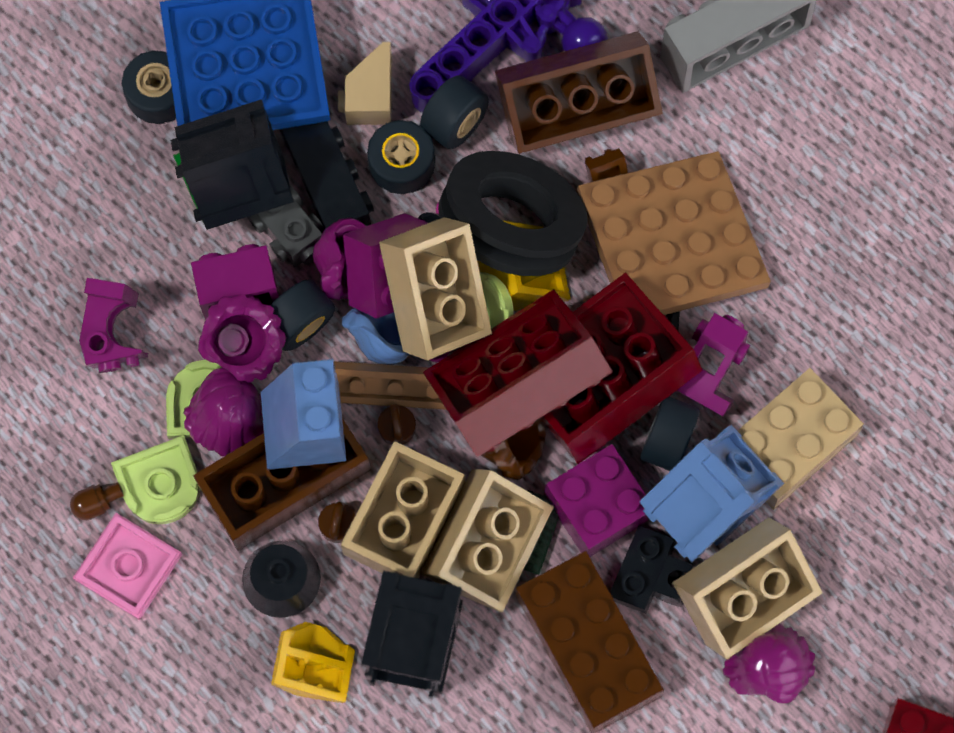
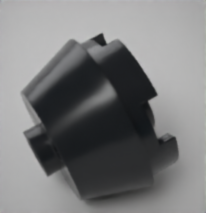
[242,540,321,618]

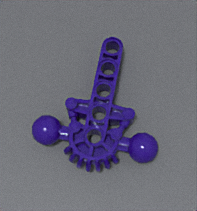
[409,0,608,113]

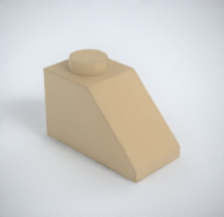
[338,42,392,125]

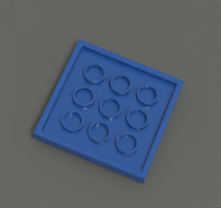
[160,0,331,130]

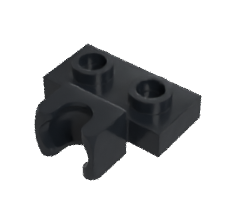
[610,525,694,614]

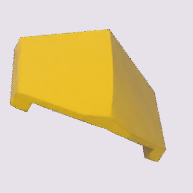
[271,622,355,703]

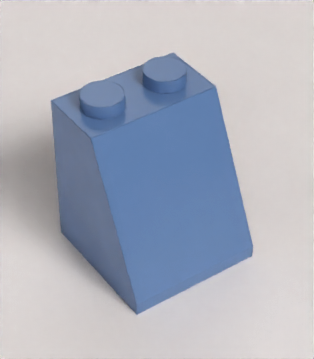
[261,359,346,470]

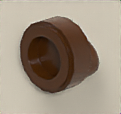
[377,404,416,445]
[318,502,356,543]

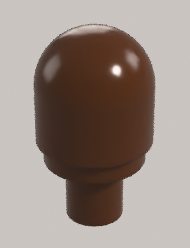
[70,482,124,521]

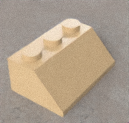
[420,469,554,612]

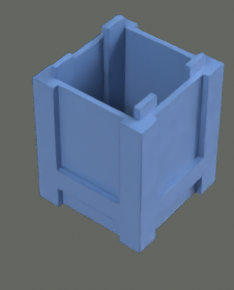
[639,425,784,562]

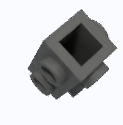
[247,185,325,268]

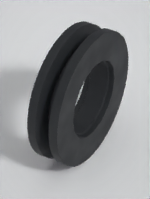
[438,151,587,276]

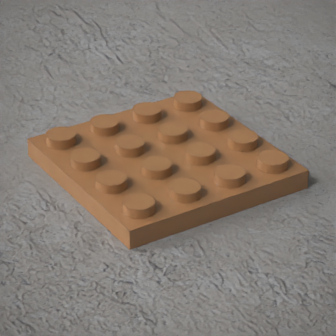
[577,151,771,315]

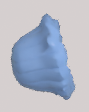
[341,308,411,365]

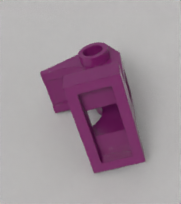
[79,277,149,373]
[677,313,751,416]

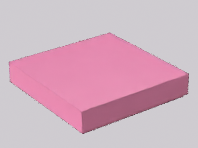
[73,513,183,620]

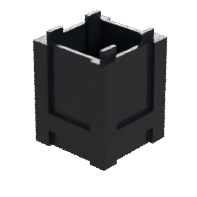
[170,99,294,230]
[361,571,463,699]

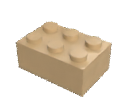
[379,217,492,360]
[738,368,864,510]
[341,441,465,579]
[673,517,823,660]

